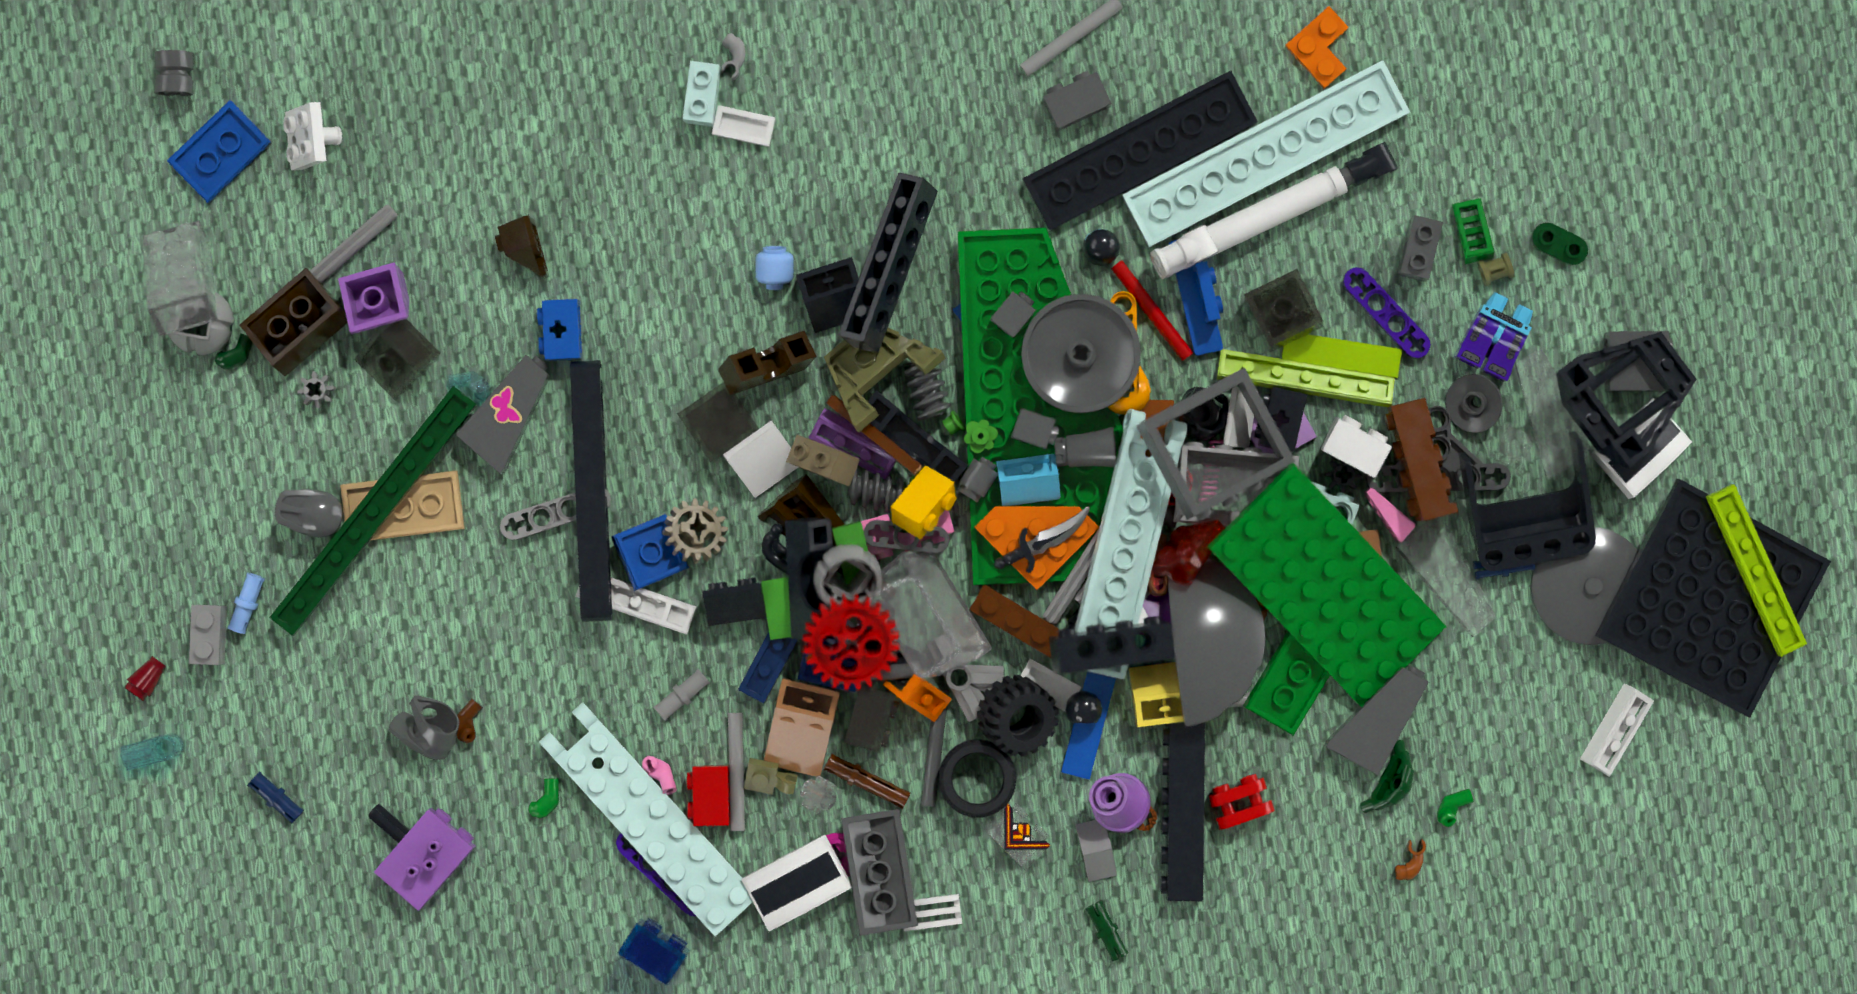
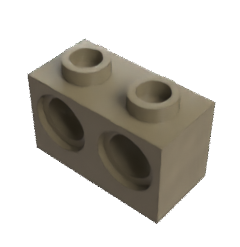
[786,435,860,487]

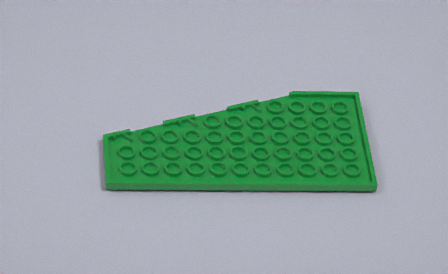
[957,228,1124,585]

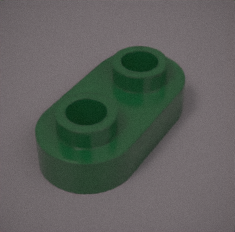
[1531,222,1588,265]

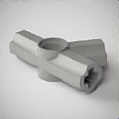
[927,632,1004,722]

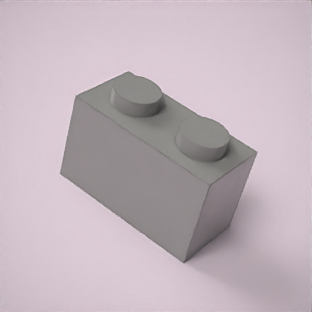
[189,605,227,665]

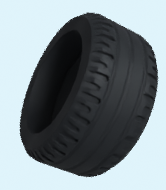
[939,739,1017,818]

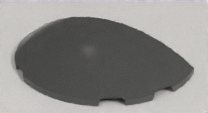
[1167,552,1266,727]

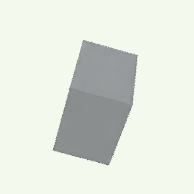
[1075,820,1117,882]

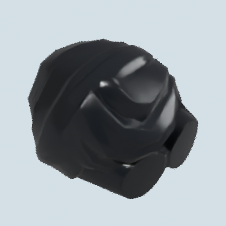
[1179,387,1229,441]

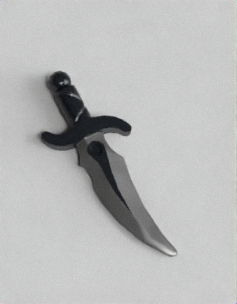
[994,507,1090,573]

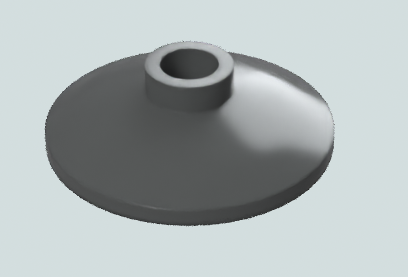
[1446,374,1503,433]

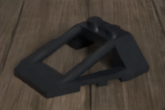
[1556,332,1697,469]

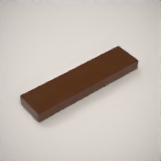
[826,395,923,476]

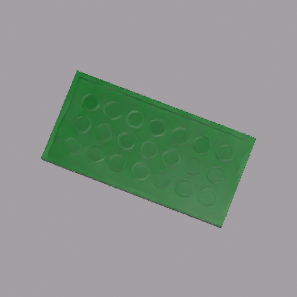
[1207,463,1447,707]

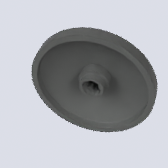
[1022,294,1141,413]
[1531,527,1639,645]

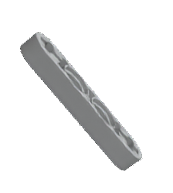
[500,489,611,540]

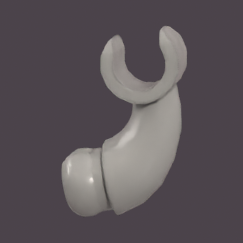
[721,33,745,81]

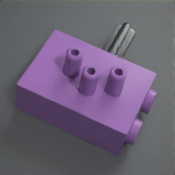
[368,804,476,911]

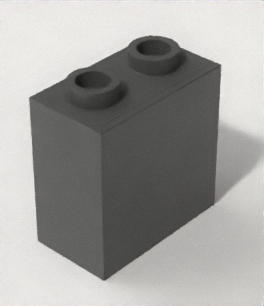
[1604,331,1673,392]

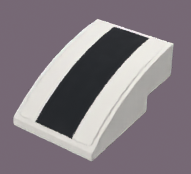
[1590,398,1692,499]
[741,835,852,931]

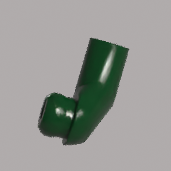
[215,333,253,370]

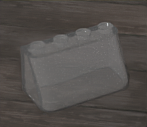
[872,552,993,678]

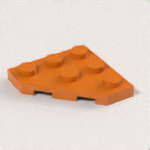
[974,506,1100,590]

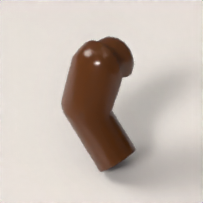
[457,698,483,743]

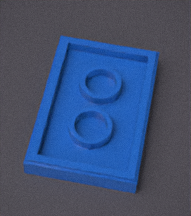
[167,100,272,203]

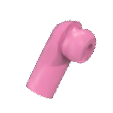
[642,756,677,795]

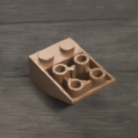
[764,678,841,777]

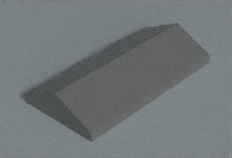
[841,809,918,936]

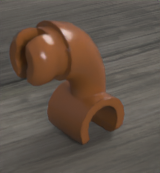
[1395,839,1426,881]

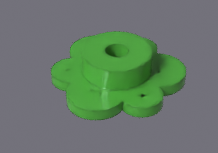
[964,420,998,453]

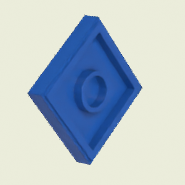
[611,514,689,591]

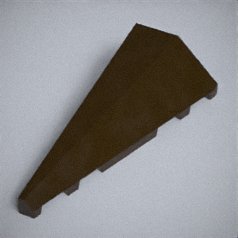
[757,474,895,603]

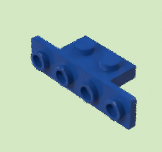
[1168,240,1223,356]

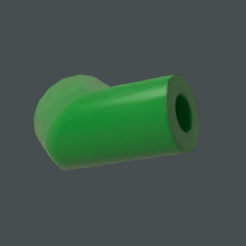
[528,778,559,818]
[1437,788,1474,827]

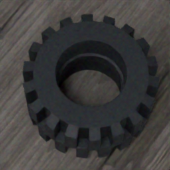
[977,675,1059,757]

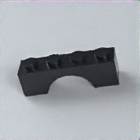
[867,390,968,483]
[785,517,836,640]

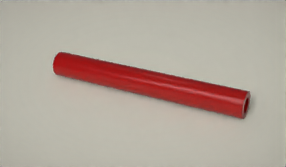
[1111,260,1193,361]

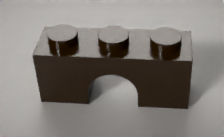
[718,331,817,395]

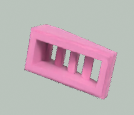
[1364,488,1415,543]

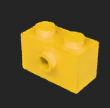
[891,465,956,539]

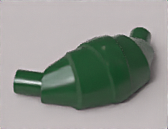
[1360,740,1415,813]

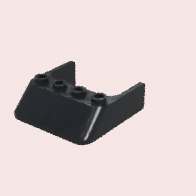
[1459,431,1596,571]

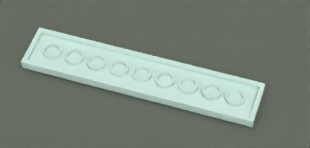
[1122,60,1410,248]

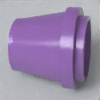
[1089,773,1151,833]

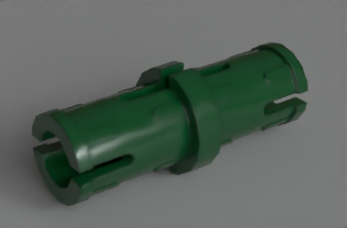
[1085,900,1129,962]

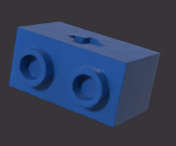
[537,299,582,361]

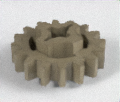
[663,498,728,564]

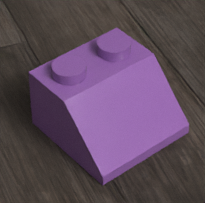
[338,262,410,334]

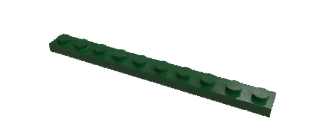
[269,386,478,636]

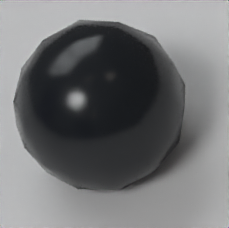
[1083,229,1120,266]
[1065,690,1103,723]

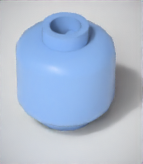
[755,246,794,290]

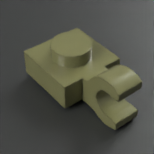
[744,758,798,795]

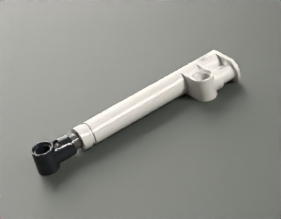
[1150,142,1398,280]

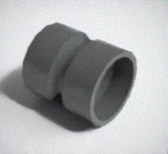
[154,50,194,96]

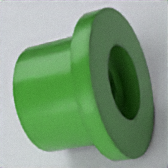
[942,410,966,435]

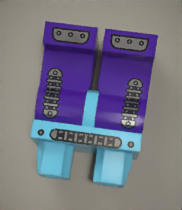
[1453,292,1533,382]

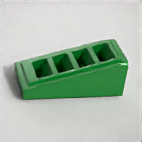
[1452,198,1495,264]

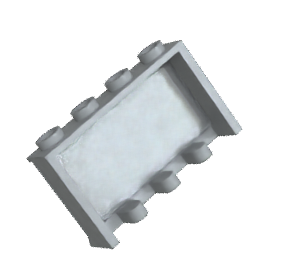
[1173,442,1299,527]

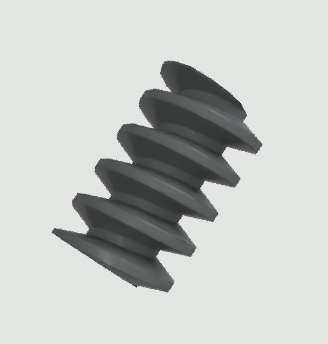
[903,362,951,421]
[847,469,910,513]

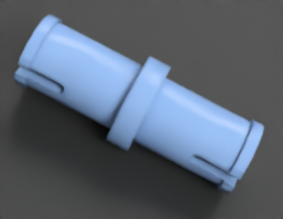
[227,572,265,634]

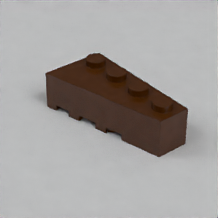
[1384,398,1458,522]

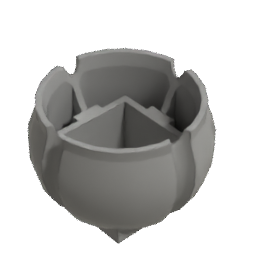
[166,288,234,355]
[814,544,882,607]

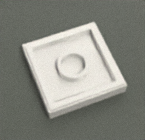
[723,420,798,498]

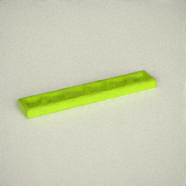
[1216,349,1395,407]
[1706,484,1807,657]

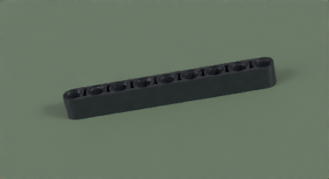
[570,360,612,622]

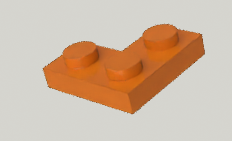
[1285,6,1349,89]

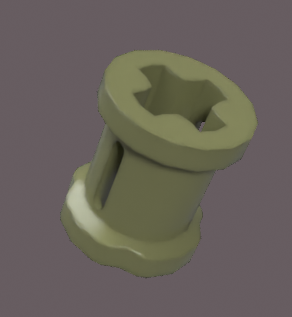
[1477,252,1514,286]

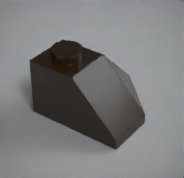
[495,215,550,278]

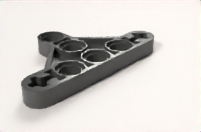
[1365,406,1511,492]

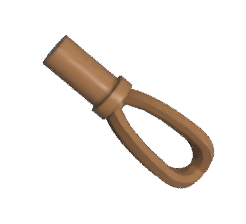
[1147,534,1169,596]

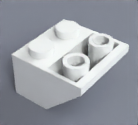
[1321,415,1392,478]

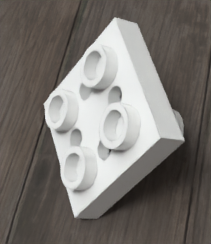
[283,102,342,170]

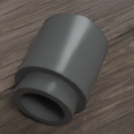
[958,457,998,502]

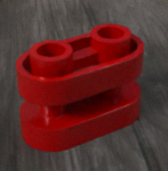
[1208,773,1275,830]

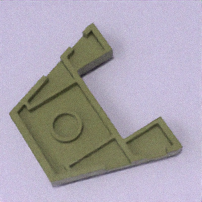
[824,328,945,432]

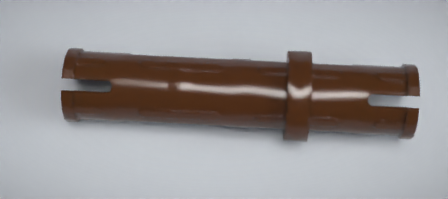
[823,753,911,809]

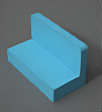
[996,453,1061,506]

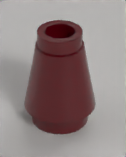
[124,656,166,701]

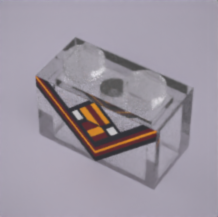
[983,803,1050,871]

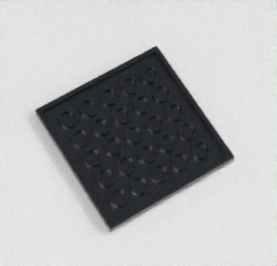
[1595,479,1831,718]

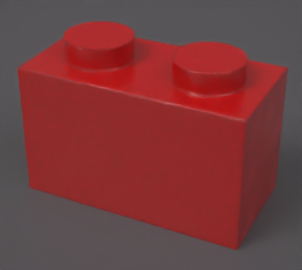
[687,765,730,826]

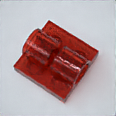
[1152,520,1225,586]

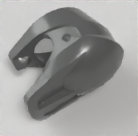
[275,489,343,538]
[389,695,459,760]

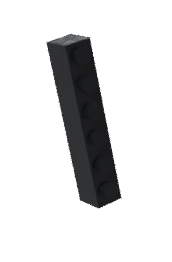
[1160,722,1205,901]

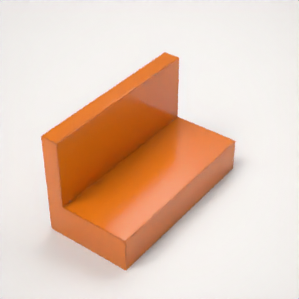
[883,673,952,722]

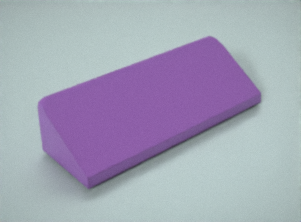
[809,408,896,480]

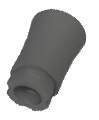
[1055,426,1117,468]

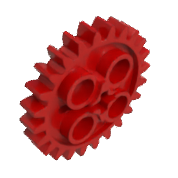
[803,594,900,690]

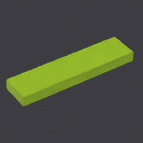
[1281,331,1402,379]

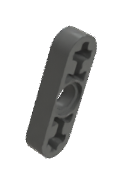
[864,520,949,553]

